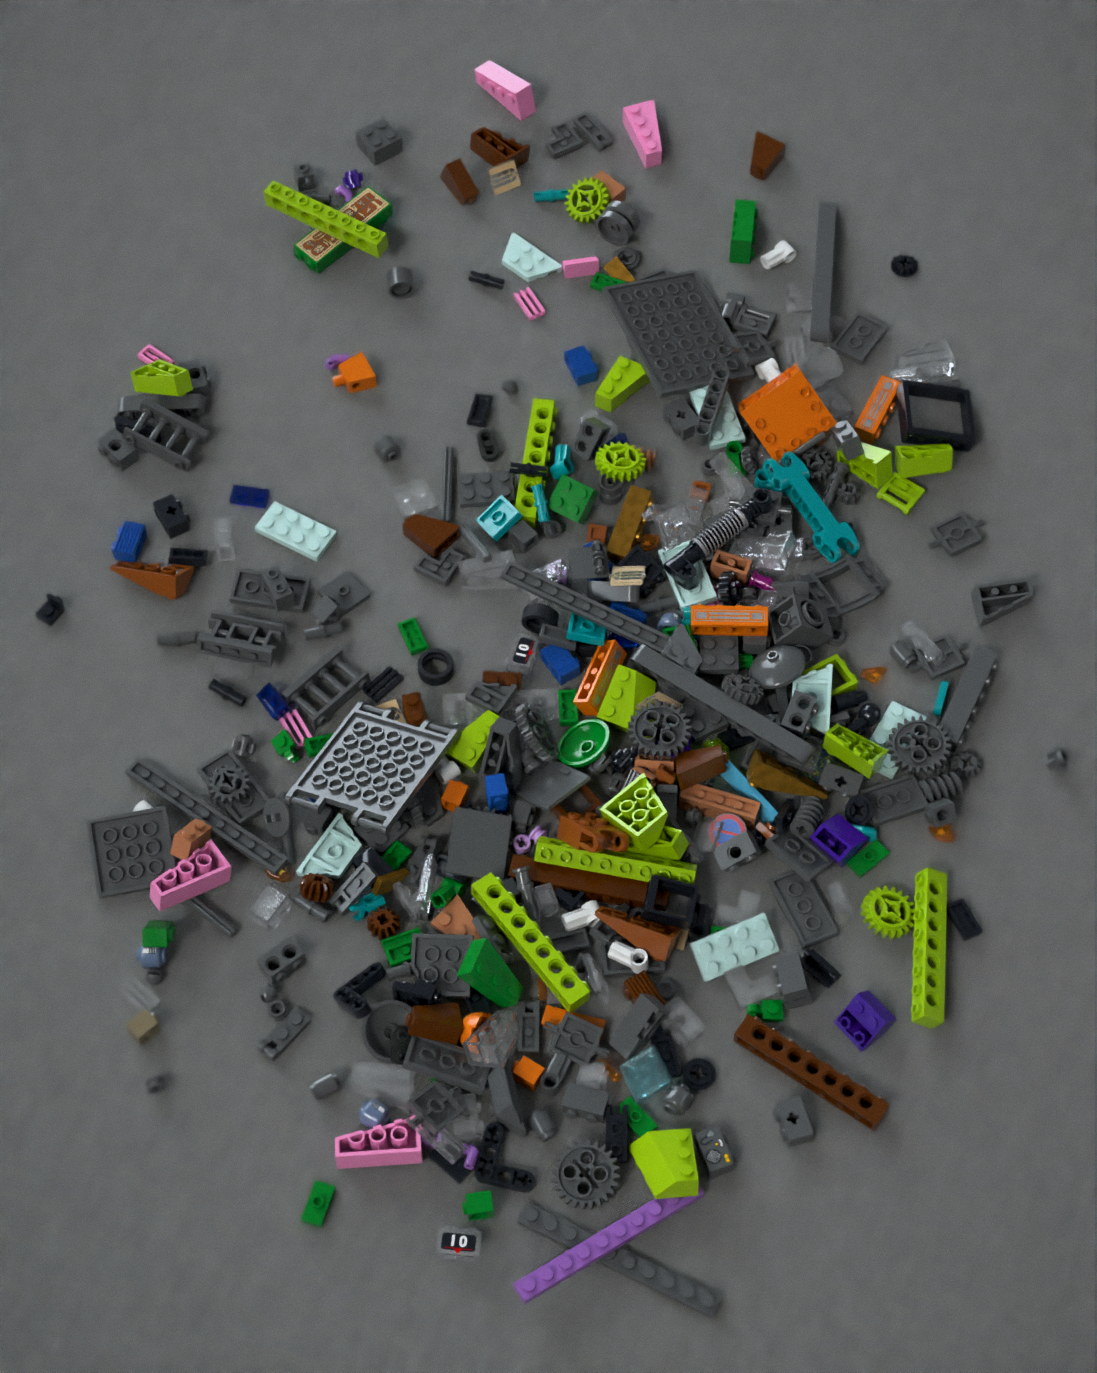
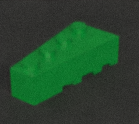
[729,199,759,264]

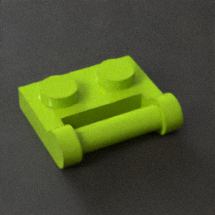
[876,472,925,516]

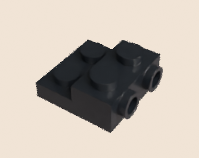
[612,544,666,599]
[392,979,442,1008]

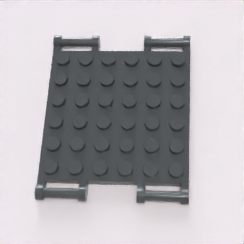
[284,700,461,836]

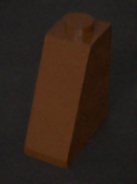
[750,131,786,181]
[440,158,480,206]
[402,513,460,559]
[675,745,729,790]
[405,1003,463,1045]

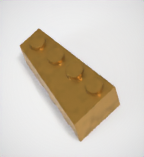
[606,485,654,561]

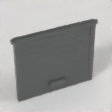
[510,760,591,811]
[445,807,512,881]

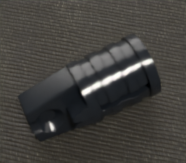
[831,690,868,712]

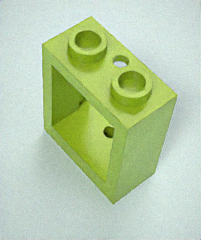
[800,654,858,703]

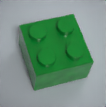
[547,474,600,525]

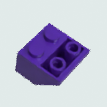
[810,814,869,868]
[834,990,897,1052]

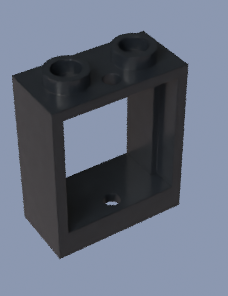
[641,874,701,930]

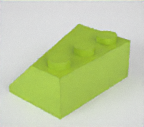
[597,664,656,738]
[822,724,889,779]
[600,772,668,852]
[628,1128,699,1199]

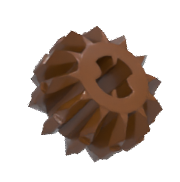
[299,873,334,903]
[367,906,401,941]

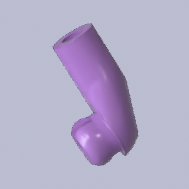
[325,354,349,370]
[461,1143,479,1170]

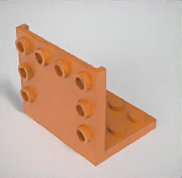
[737,363,837,462]

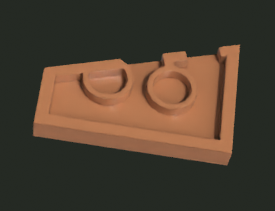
[431,894,482,940]

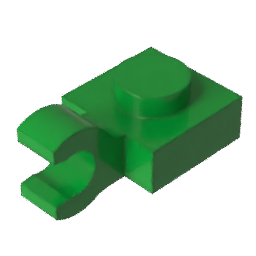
[270,729,300,764]
[747,1000,784,1022]

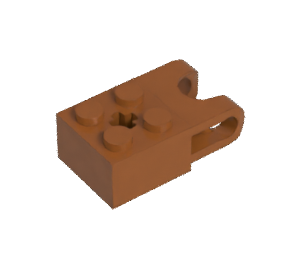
[557,812,629,853]

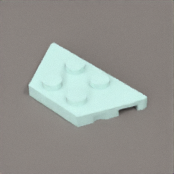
[502,232,562,282]
[792,664,833,734]
[296,813,362,879]

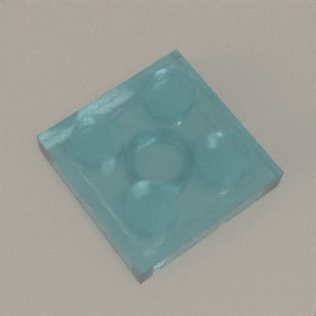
[619,1046,674,1104]

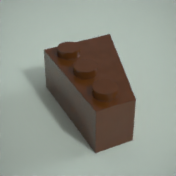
[470,127,530,175]

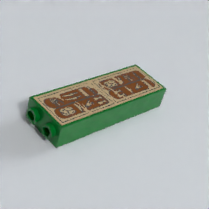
[293,186,393,274]

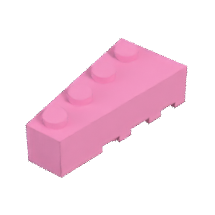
[474,60,536,121]
[622,99,662,169]
[150,839,231,911]
[335,1115,422,1169]

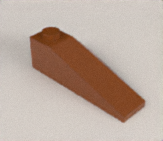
[110,561,194,600]
[594,906,682,961]

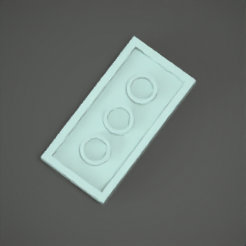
[689,386,745,450]
[255,501,337,562]
[658,540,717,612]
[870,701,927,780]
[689,913,779,982]

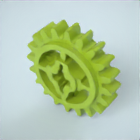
[564,177,611,224]
[595,441,646,482]
[860,885,915,940]

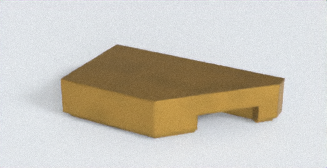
[603,256,635,282]
[372,868,410,896]

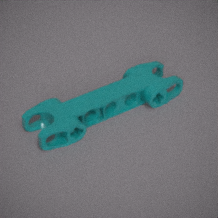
[763,451,860,563]

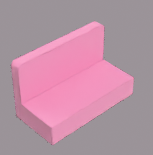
[562,256,599,279]

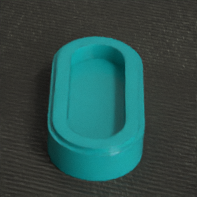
[933,680,949,717]

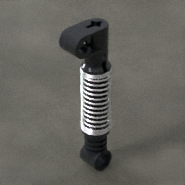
[663,488,773,590]

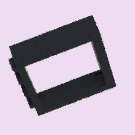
[896,380,976,452]

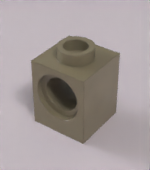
[126,1009,161,1046]

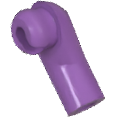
[335,185,353,203]

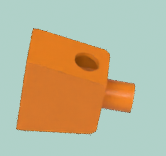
[332,352,377,393]

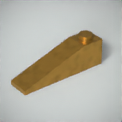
[746,748,828,799]

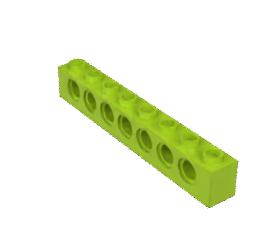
[263,180,389,258]
[515,398,558,528]
[534,836,697,885]
[911,867,947,1029]
[471,872,590,1013]

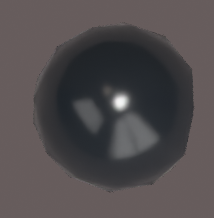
[858,703,883,727]

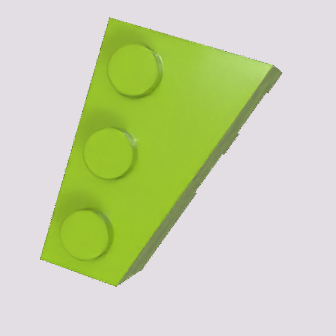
[595,356,650,413]
[130,359,193,397]
[837,442,893,489]
[895,444,953,479]
[445,710,500,774]
[616,825,689,860]

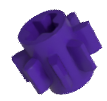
[342,169,364,189]

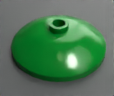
[557,719,611,767]

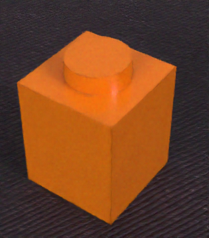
[441,779,469,812]
[512,1056,545,1092]

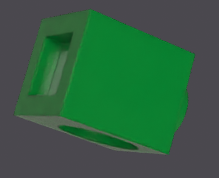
[462,1190,494,1222]

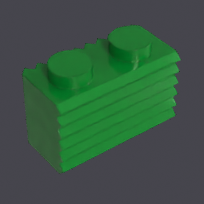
[142,920,177,947]

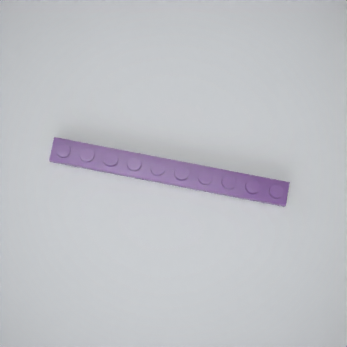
[513,1184,705,1304]

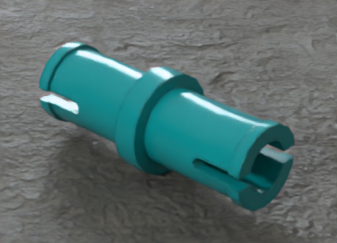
[533,189,568,202]
[531,484,551,523]

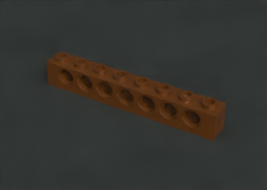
[733,1014,890,1132]

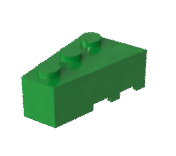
[456,938,523,1008]

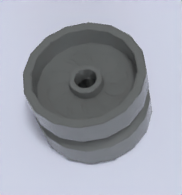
[595,201,640,245]

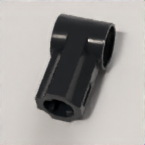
[688,903,712,943]

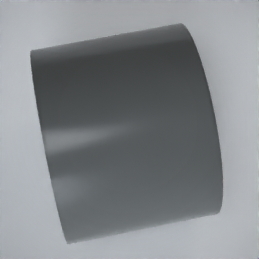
[386,267,415,299]

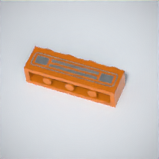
[854,375,901,445]
[691,604,768,636]
[573,640,627,716]

